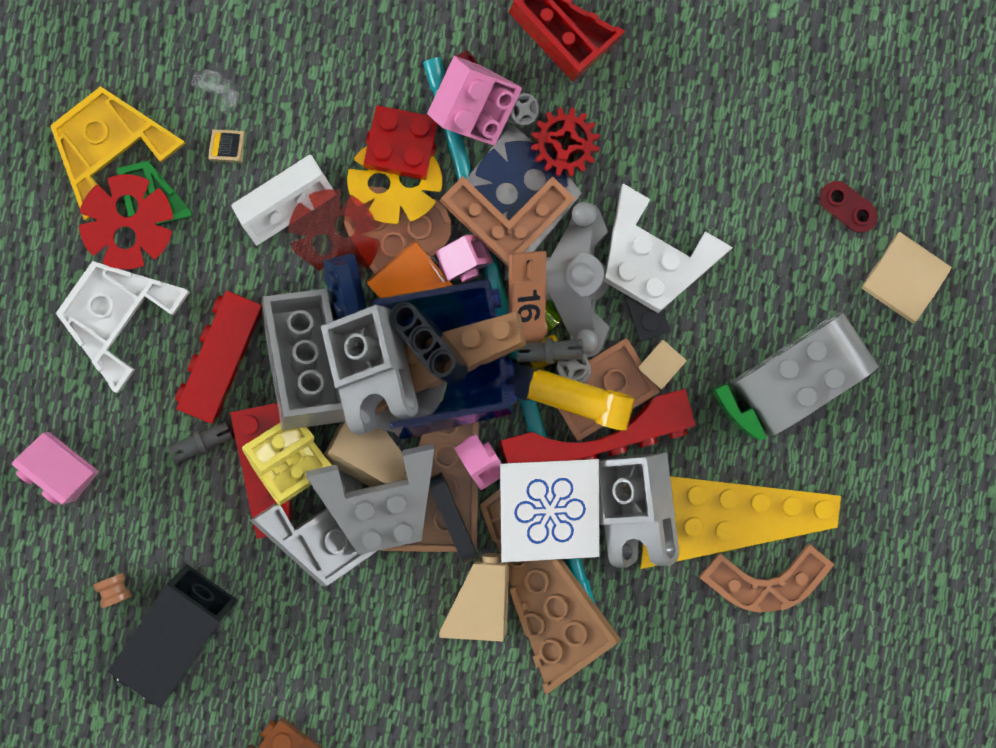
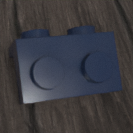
[323,253,366,320]

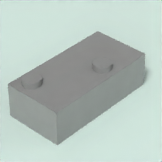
[261,289,346,430]

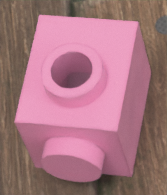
[435,234,493,283]

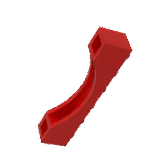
[498,389,696,464]

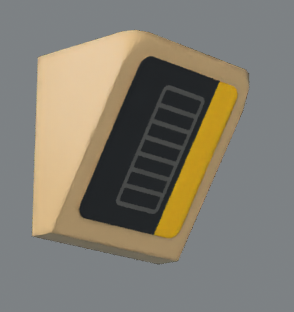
[208,129,244,163]

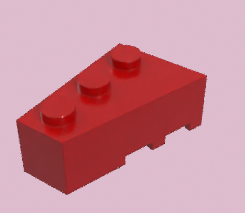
[509,0,625,82]

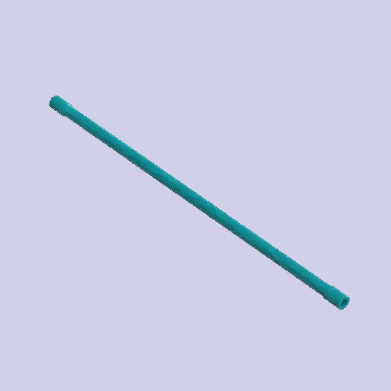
[423,57,596,605]

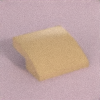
[861,232,952,324]

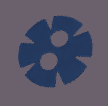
[475,141,568,221]

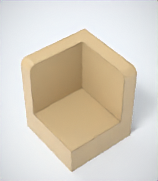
[638,340,687,390]

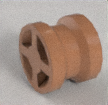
[93,573,132,608]

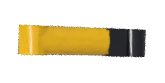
[483,356,635,431]

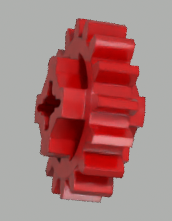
[531,107,600,178]

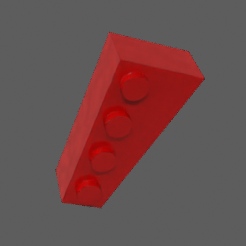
[230,403,293,539]

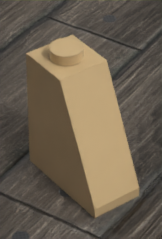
[323,422,408,487]
[439,553,509,642]

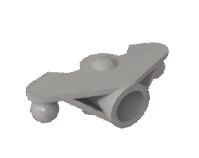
[546,202,610,358]

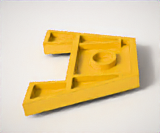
[50,86,186,221]

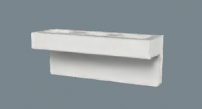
[231,155,337,246]

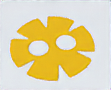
[347,146,442,224]

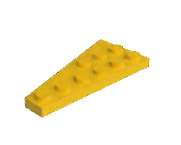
[640,476,841,569]

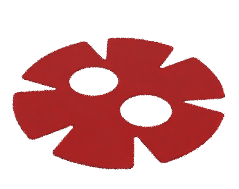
[79,174,173,269]

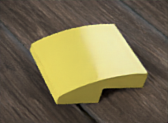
[242,423,332,506]

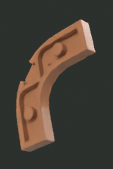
[699,543,835,613]

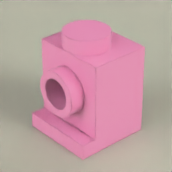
[454,435,502,490]

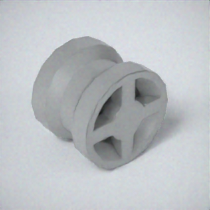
[507,93,539,125]
[557,353,591,383]

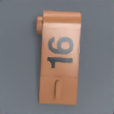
[508,251,547,343]

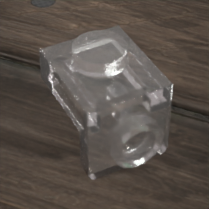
[191,70,239,115]

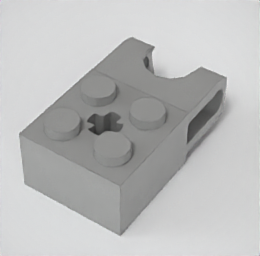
[321,305,418,436]
[599,453,679,568]

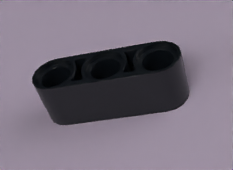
[390,302,468,385]

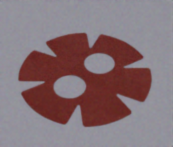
[289,189,379,271]

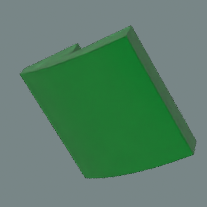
[709,384,767,441]

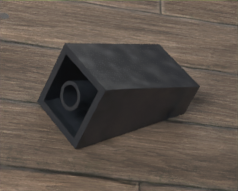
[108,564,238,709]

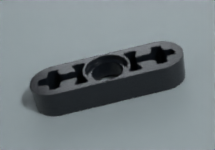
[429,472,478,564]

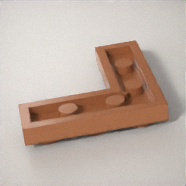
[439,176,576,268]

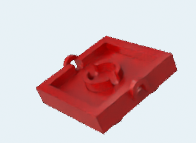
[363,105,438,180]

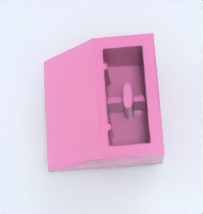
[427,56,522,146]
[12,432,99,505]

